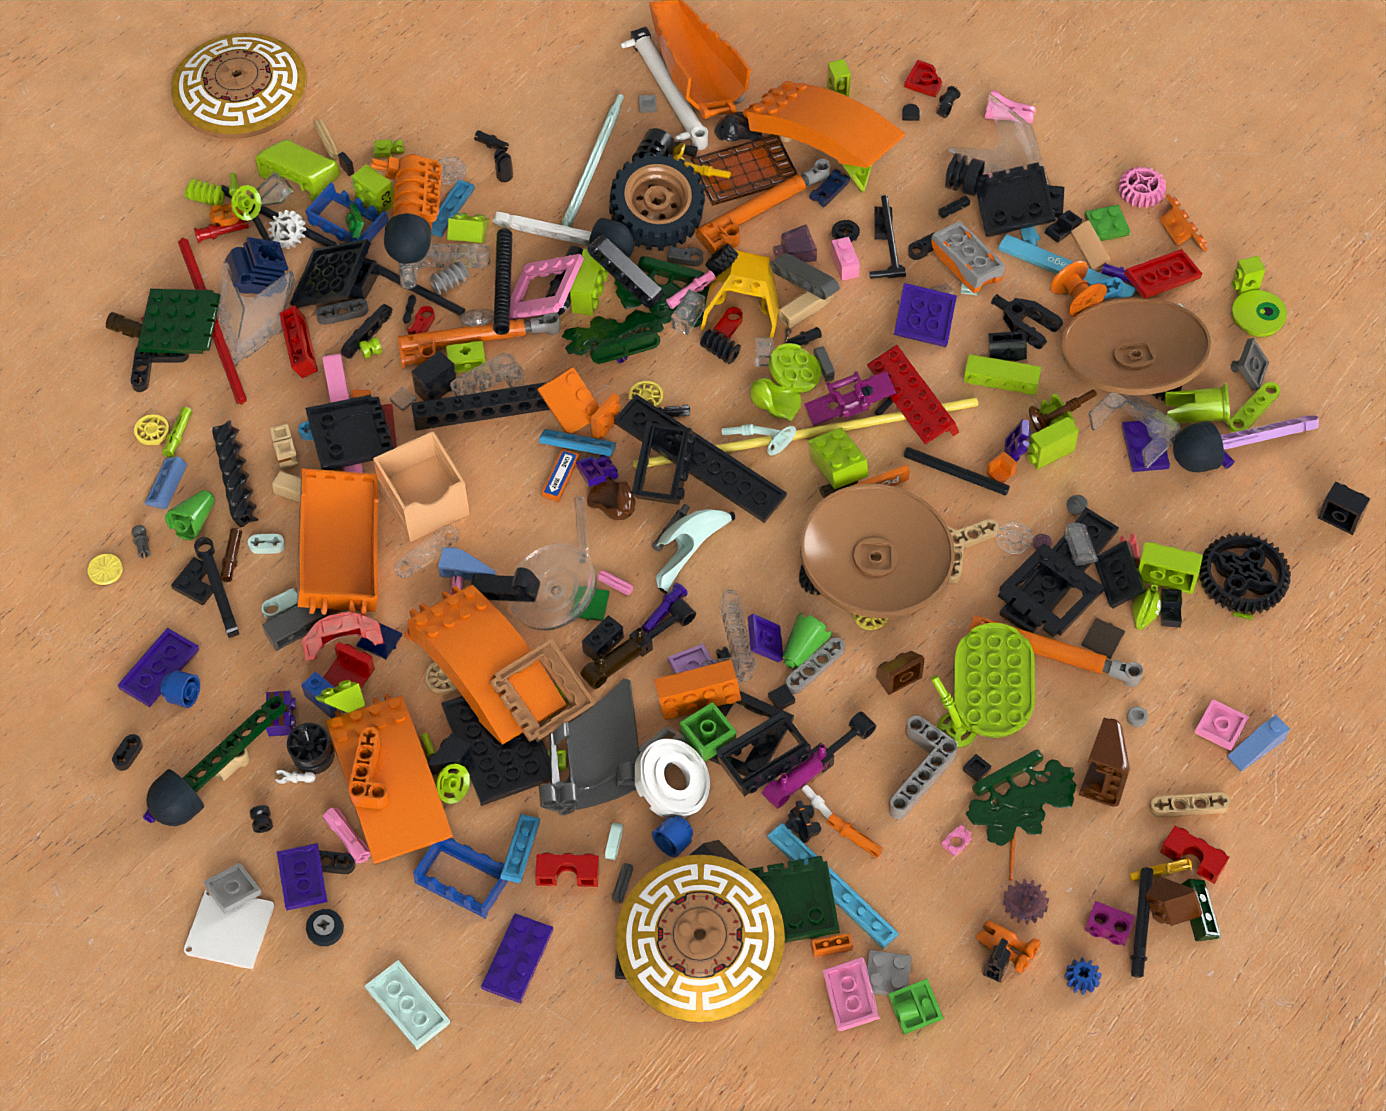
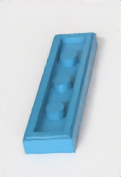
[431,179,475,238]
[539,429,616,456]
[500,814,540,883]

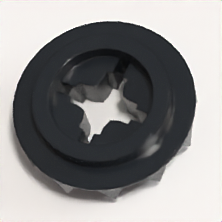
[832,220,860,242]

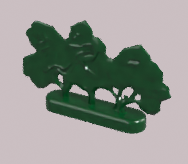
[614,256,715,327]
[561,310,667,364]
[966,749,1076,846]

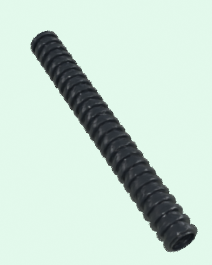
[493,228,512,335]

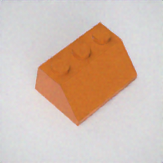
[537,367,600,434]

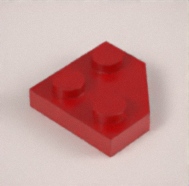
[904,60,942,98]

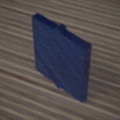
[356,621,403,660]

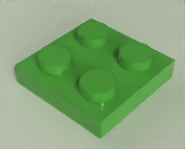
[1085,204,1130,241]

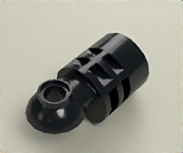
[632,128,676,188]

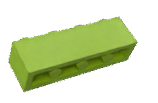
[964,354,1041,395]

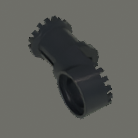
[936,86,961,118]

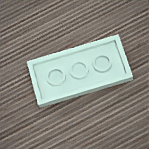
[365,960,450,1050]

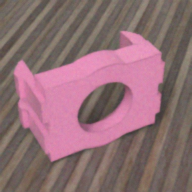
[941,824,972,856]

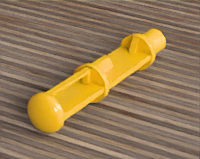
[1129,857,1192,881]

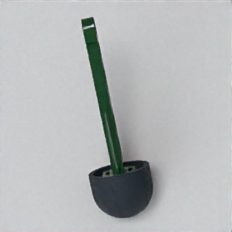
[147,696,286,826]

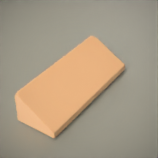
[1071,220,1110,271]

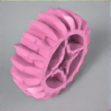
[1118,165,1166,208]

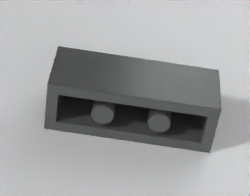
[262,607,325,651]

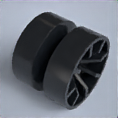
[287,723,335,775]

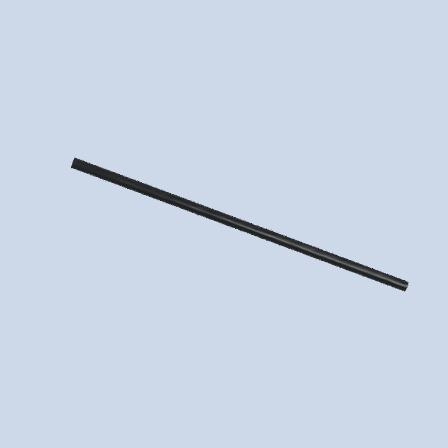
[221,185,466,317]

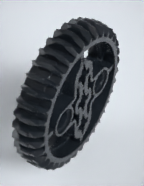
[1199,532,1291,615]

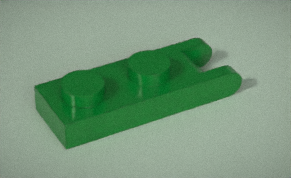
[345,203,364,239]

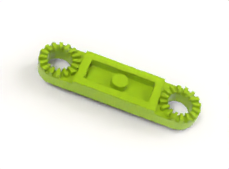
[1228,382,1280,433]

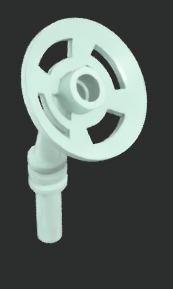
[722,424,796,456]

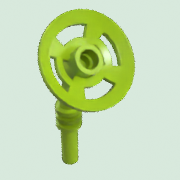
[229,173,261,221]
[931,675,976,748]
[421,733,470,804]

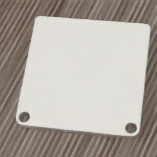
[184,890,275,969]

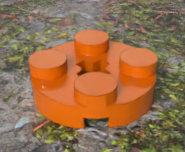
[209,201,243,226]

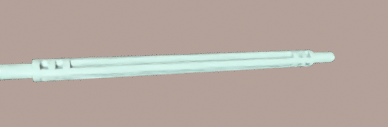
[562,94,624,227]

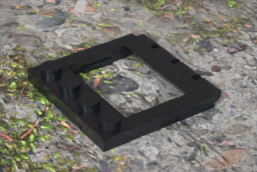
[998,543,1105,637]
[688,691,794,777]

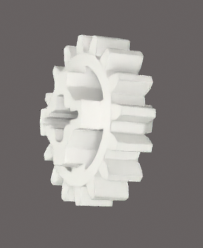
[268,210,307,249]

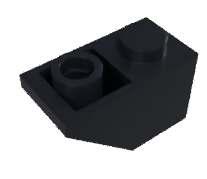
[428,733,473,775]

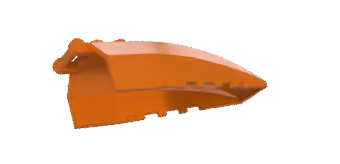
[649,0,751,119]

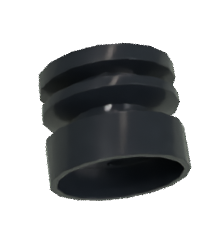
[945,153,985,196]

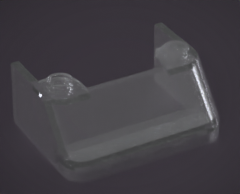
[1088,392,1181,468]

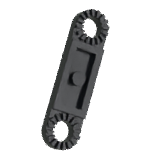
[341,304,393,359]

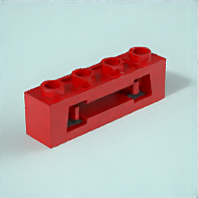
[279,305,318,379]

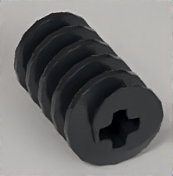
[700,329,741,364]

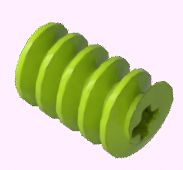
[185,178,225,206]

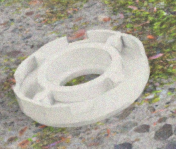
[635,738,710,819]

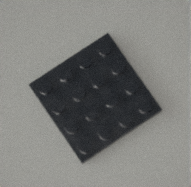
[289,239,371,308]

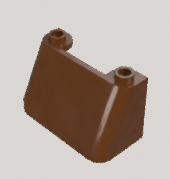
[1079,717,1130,807]

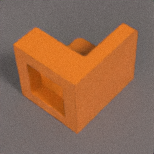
[987,451,1017,483]

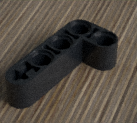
[470,567,541,602]

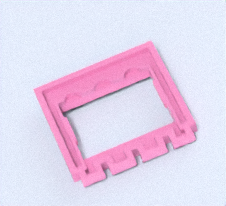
[510,254,584,320]

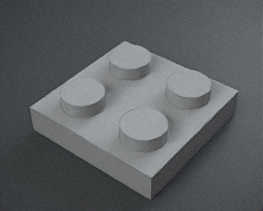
[203,863,261,914]
[867,950,911,995]

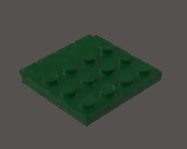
[137,289,221,354]
[749,856,840,943]

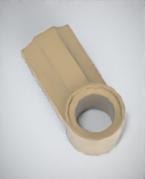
[216,746,250,781]

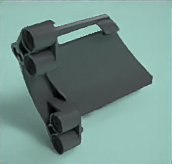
[539,679,639,815]

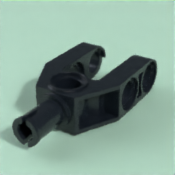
[991,294,1063,349]

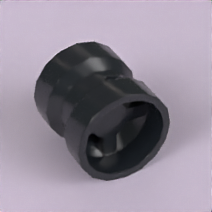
[249,805,273,833]

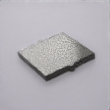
[1081,618,1125,659]

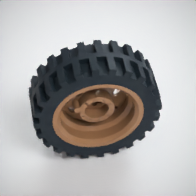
[609,152,705,251]

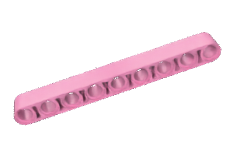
[322,353,363,473]

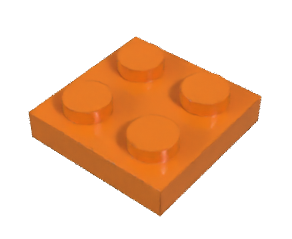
[591,393,620,439]

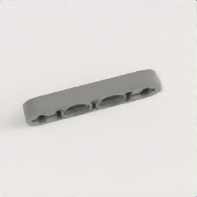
[786,638,845,694]

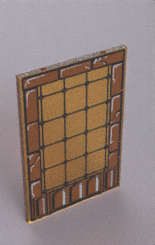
[691,135,798,206]

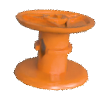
[1050,261,1107,317]

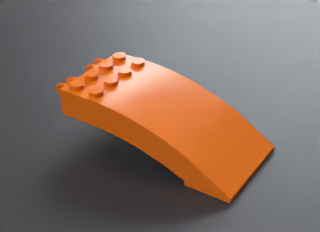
[743,81,905,168]
[297,468,379,616]
[408,584,567,745]
[325,693,453,864]

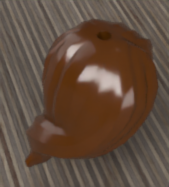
[587,477,636,520]

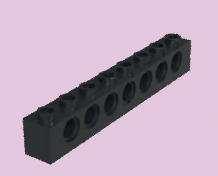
[411,382,550,431]

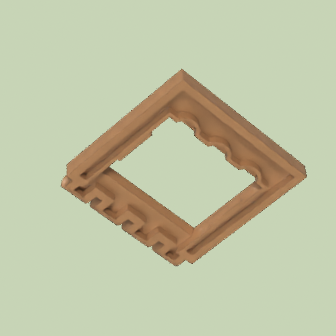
[489,638,596,742]

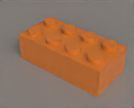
[654,659,741,720]

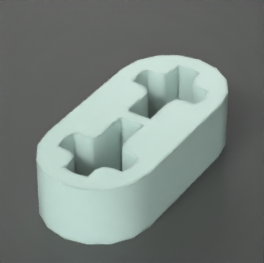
[248,534,285,554]
[605,822,623,861]

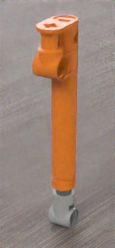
[695,159,830,255]
[398,313,560,369]
[967,615,1143,687]

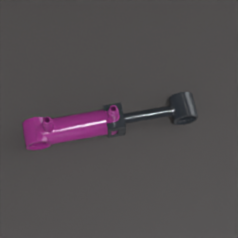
[762,711,877,809]

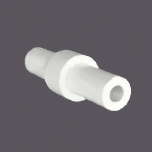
[802,785,832,819]

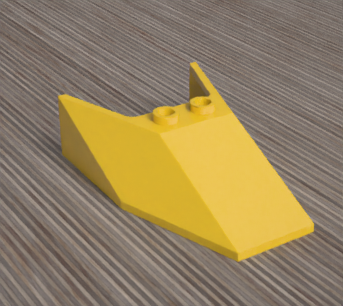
[701,250,780,345]

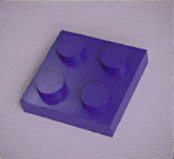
[747,614,783,662]

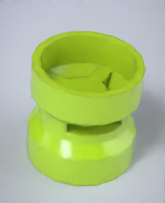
[359,337,382,359]

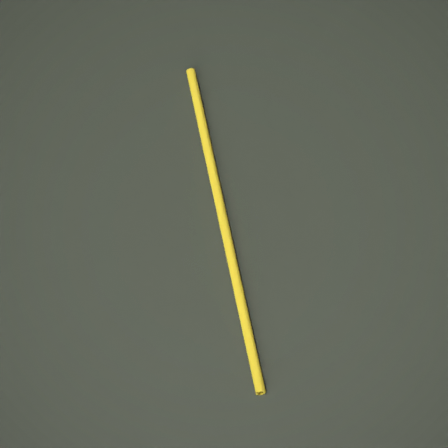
[633,397,978,470]

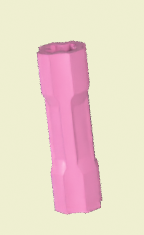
[323,807,371,864]

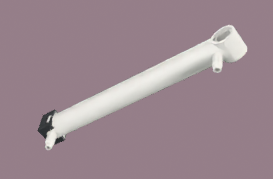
[621,27,708,150]

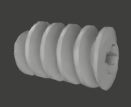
[429,261,470,296]

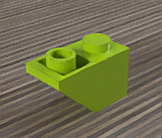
[315,680,365,713]

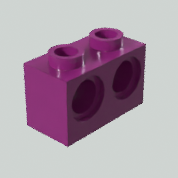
[1085,901,1135,946]

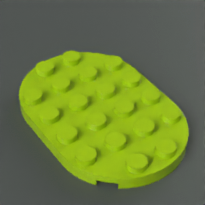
[954,623,1035,738]

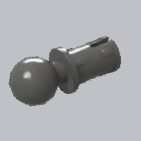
[131,525,151,558]

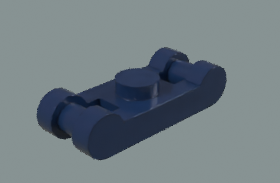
[809,169,850,207]

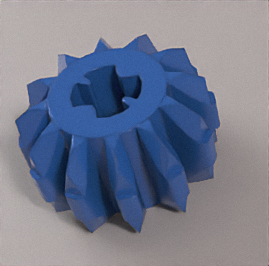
[1064,957,1101,995]

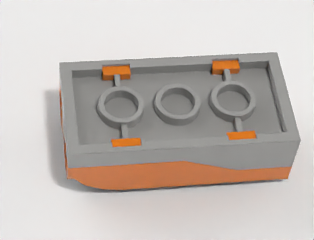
[932,221,1005,293]

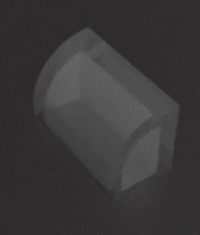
[1064,523,1098,566]

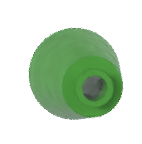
[165,490,215,541]
[782,613,832,669]

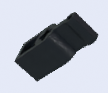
[983,938,1011,983]

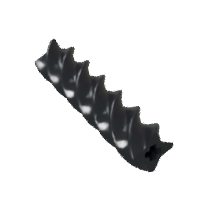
[212,420,259,527]

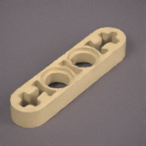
[1150,792,1230,817]

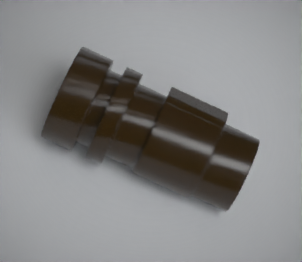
[106,312,142,338]

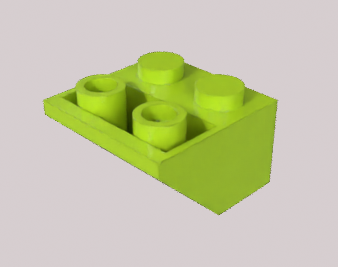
[447,213,490,243]

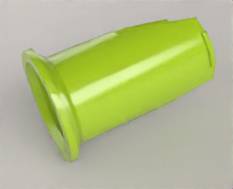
[1165,383,1230,425]

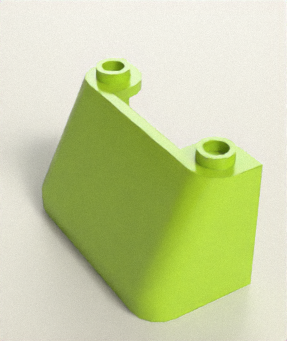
[255,140,340,201]

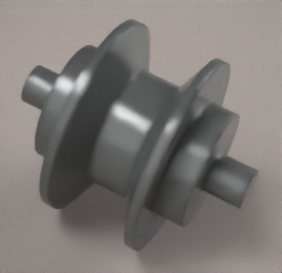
[1067,495,1088,514]

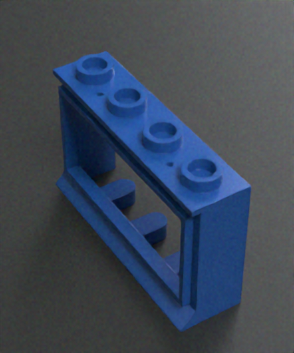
[305,182,388,243]
[413,838,508,919]

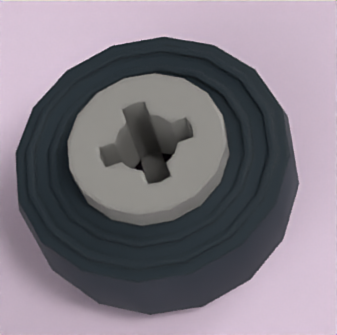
[306,909,344,946]

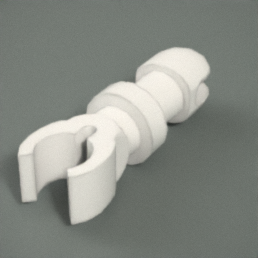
[275,770,316,784]

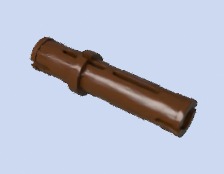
[220,528,243,582]

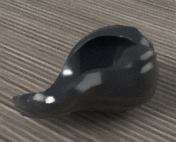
[714,112,763,142]

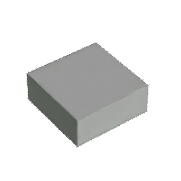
[639,95,657,113]

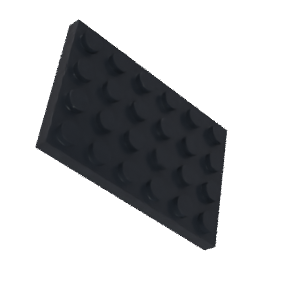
[441,696,550,806]

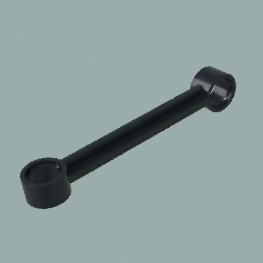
[194,537,240,638]

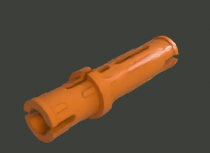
[826,813,883,858]

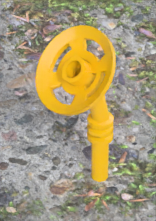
[672,142,731,178]

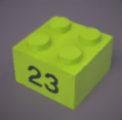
[351,164,393,215]

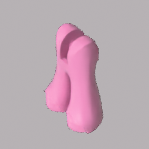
[985,90,1036,124]

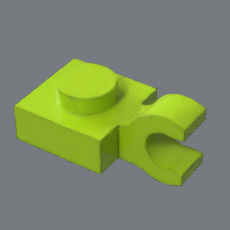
[373,140,404,158]

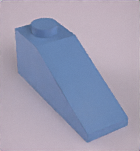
[438,547,496,581]
[1227,715,1290,772]

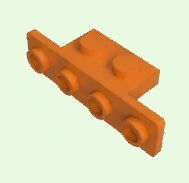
[1159,194,1208,252]

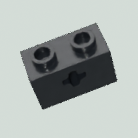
[988,331,1027,361]

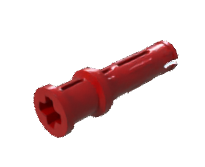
[194,219,249,243]

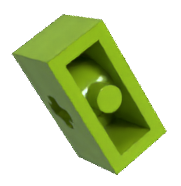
[827,59,851,97]
[1231,256,1265,295]
[446,341,486,373]

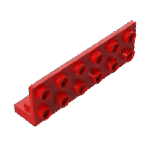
[867,344,959,444]

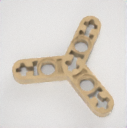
[947,519,999,584]

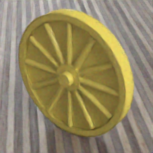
[87,554,123,585]

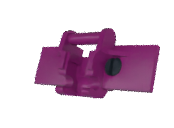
[804,371,896,426]

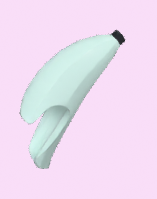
[656,509,735,594]

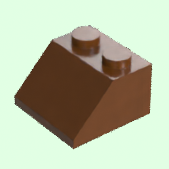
[876,651,925,695]
[1146,876,1202,926]

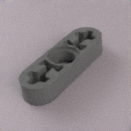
[316,298,369,325]

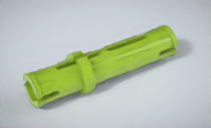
[162,407,192,458]

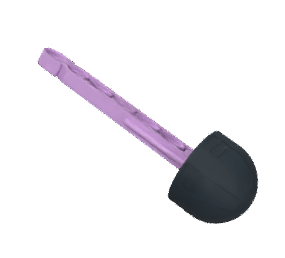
[1173,415,1319,472]

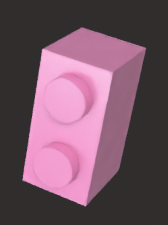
[831,237,860,281]

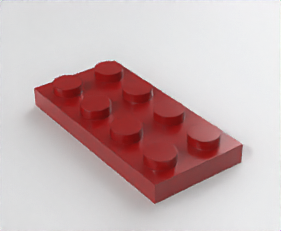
[1124,249,1203,299]

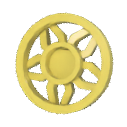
[134,414,170,445]

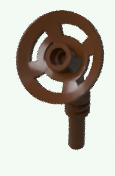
[1029,389,1097,432]

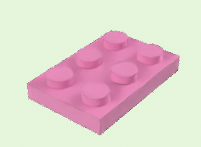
[823,957,880,1031]

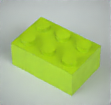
[570,249,608,316]
[808,427,869,489]
[1138,542,1203,594]

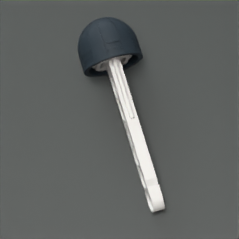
[492,212,634,258]

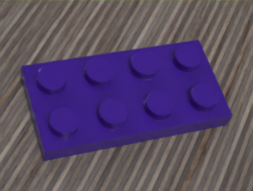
[118,628,199,708]
[481,913,554,1004]

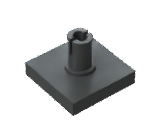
[1231,338,1269,391]

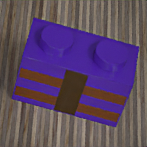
[266,691,296,737]

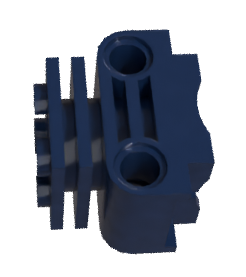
[225,237,288,297]

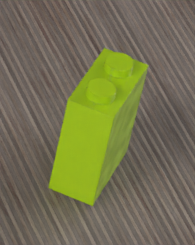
[1027,417,1079,470]

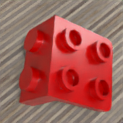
[323,642,375,689]

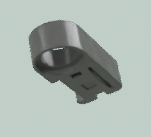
[667,245,703,266]
[814,346,835,382]

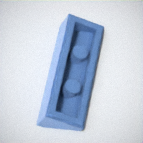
[145,456,187,509]

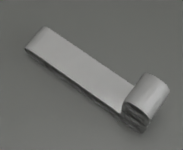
[889,715,957,819]

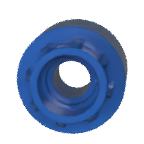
[161,670,200,708]
[652,816,693,858]

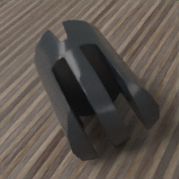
[494,149,513,182]

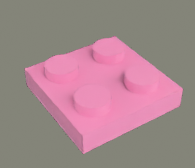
[1195,699,1249,751]

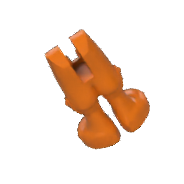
[976,920,1041,974]

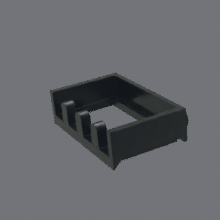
[632,421,696,505]
[716,710,812,797]

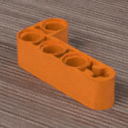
[348,727,389,809]

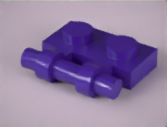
[1004,419,1030,462]
[575,455,618,487]

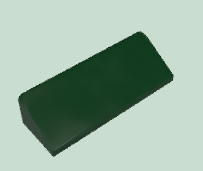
[1182,878,1221,941]

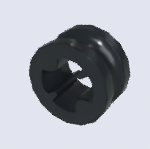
[716,646,732,662]

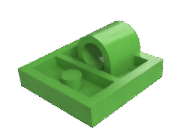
[887,979,944,1035]

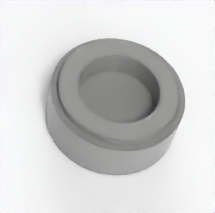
[1127,706,1148,727]

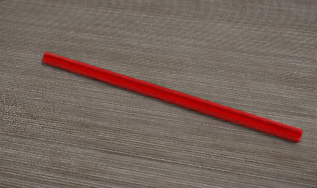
[178,238,247,405]

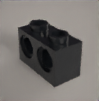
[582,615,624,662]

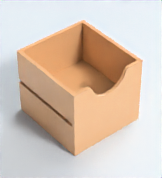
[373,431,470,542]

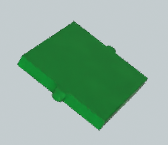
[572,586,610,621]

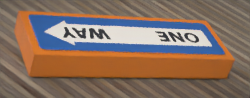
[541,449,580,502]

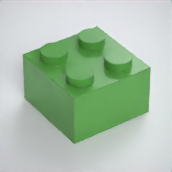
[680,702,736,762]

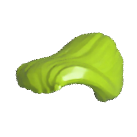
[750,378,801,422]

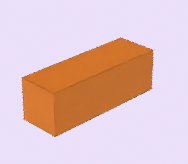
[811,933,853,957]

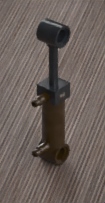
[580,599,696,689]

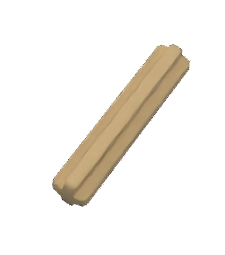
[314,119,339,160]

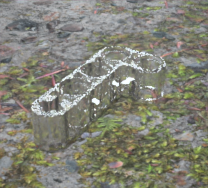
[450,353,525,397]

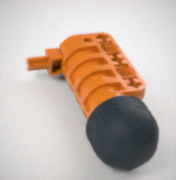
[370,154,442,264]

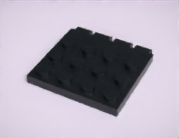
[975,162,1056,237]
[305,394,394,470]

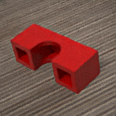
[1160,826,1230,884]
[535,852,599,887]

